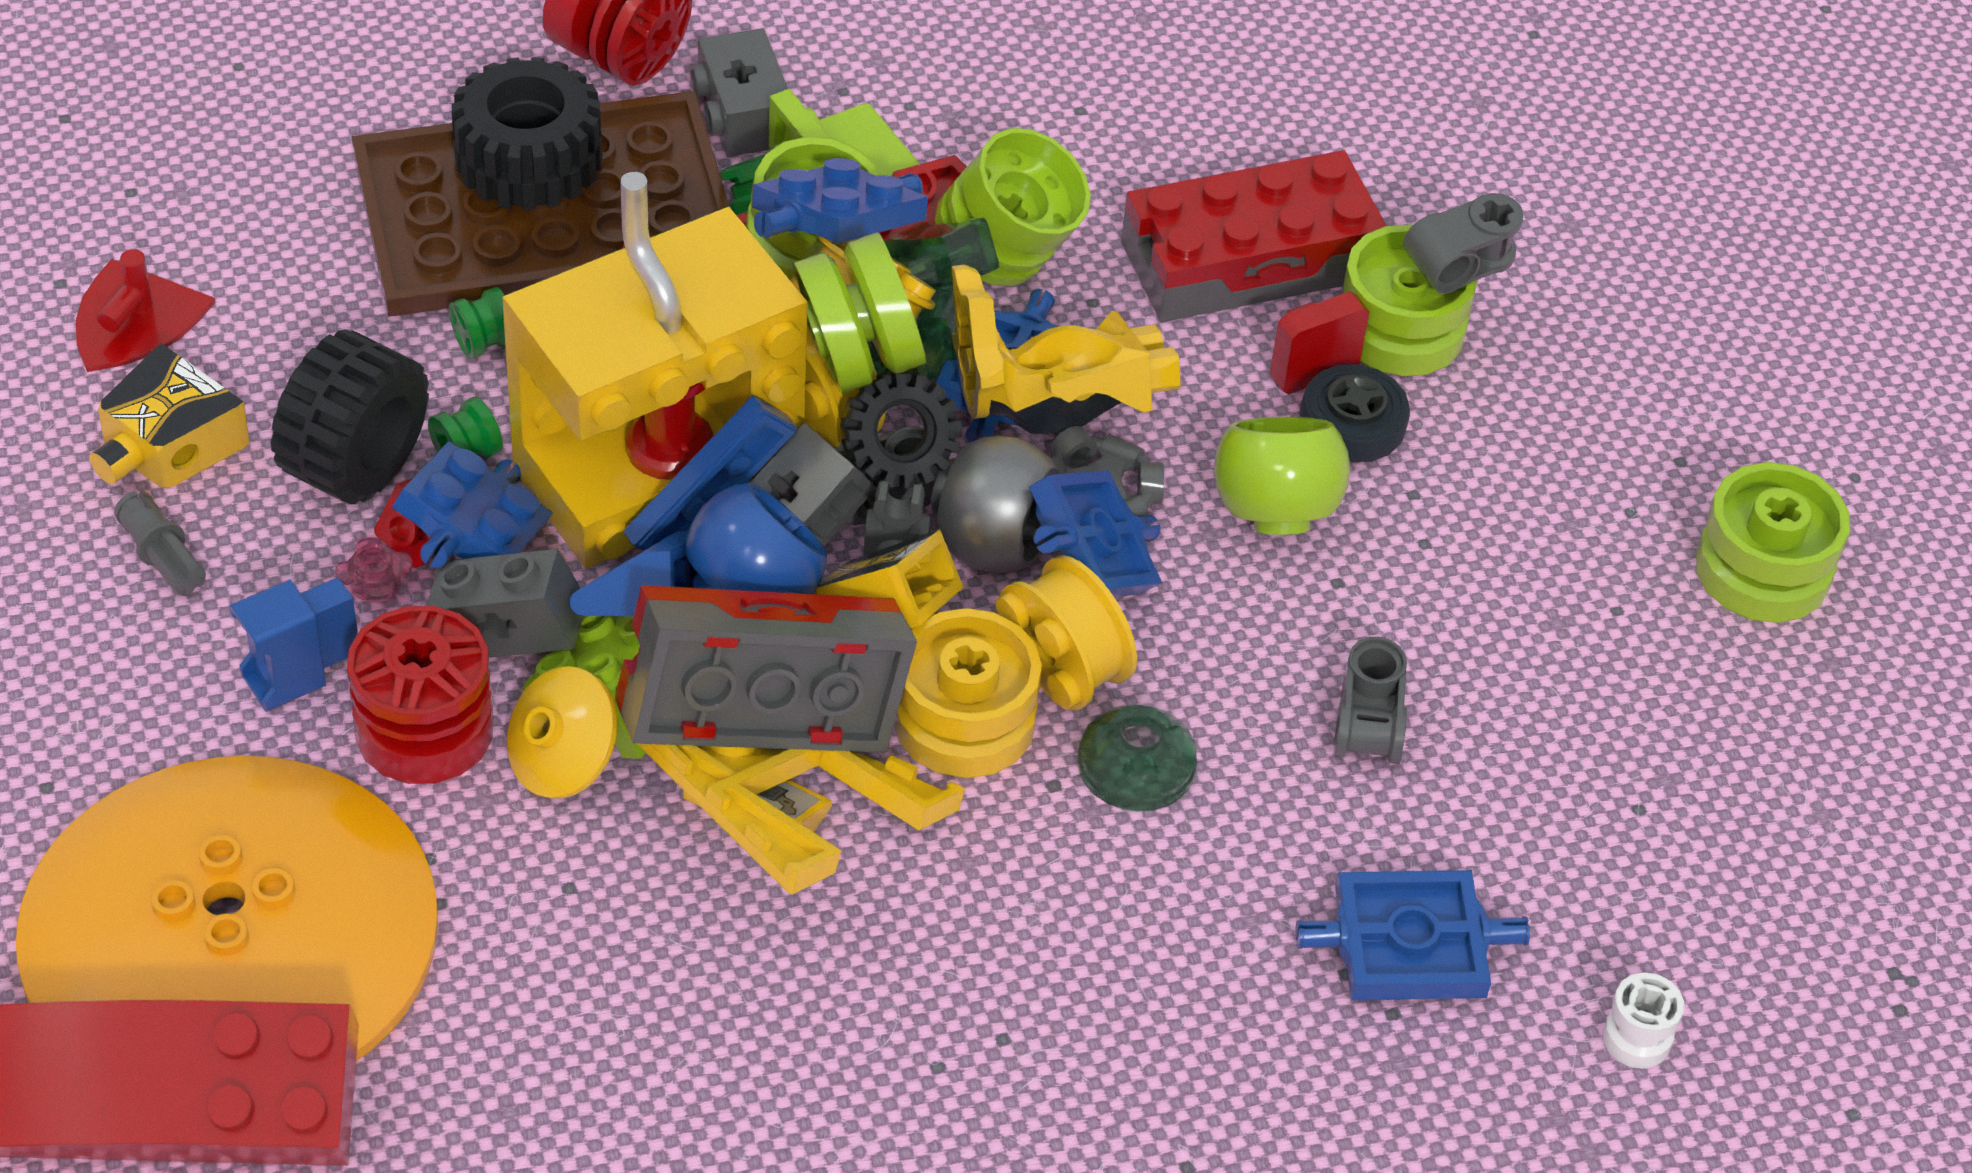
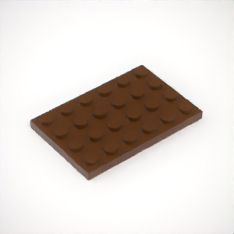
[351,91,730,317]

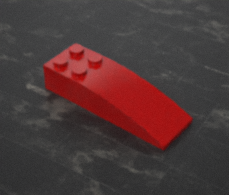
[0,1000,359,1166]

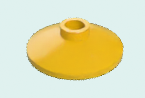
[507,666,618,799]

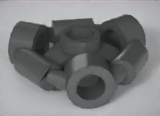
[1050,426,1164,517]

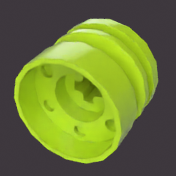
[935,128,1091,287]

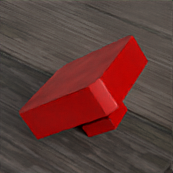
[1270,292,1370,394]

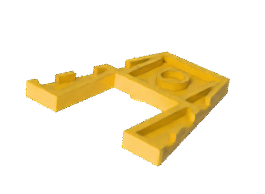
[638,744,965,895]

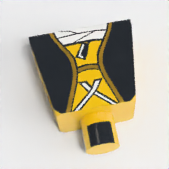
[89,343,250,488]
[814,529,964,629]

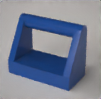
[569,531,697,616]

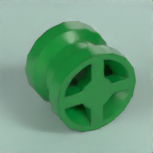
[449,287,506,359]
[428,397,503,458]

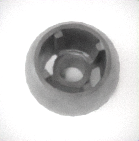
[931,435,1060,574]

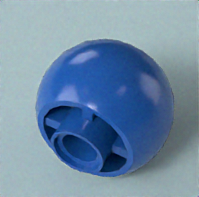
[685,482,827,594]

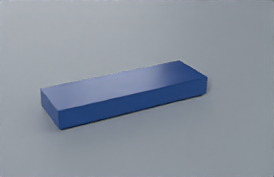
[623,395,798,551]

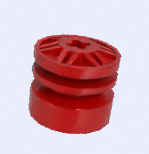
[543,0,692,86]
[347,606,494,784]

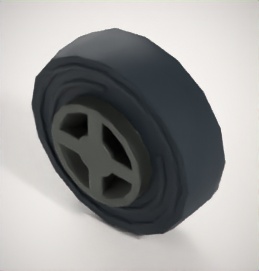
[1299,364,1410,462]

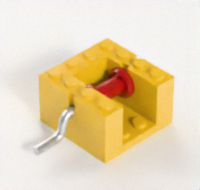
[502,172,808,569]

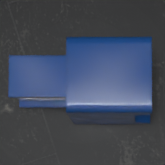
[229,577,358,712]

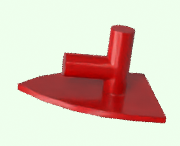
[76,249,216,372]

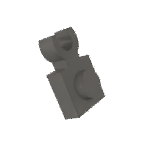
[864,481,931,556]

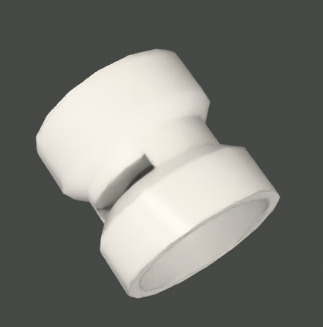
[1603,972,1684,1069]

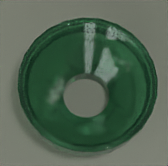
[1077,704,1197,812]

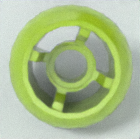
[1214,417,1351,535]

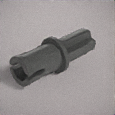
[114,491,206,596]

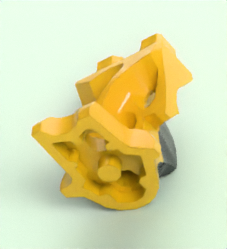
[952,264,1181,434]

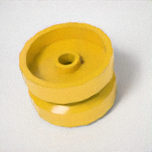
[894,608,1042,778]

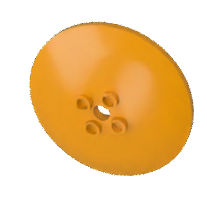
[16,756,438,1062]

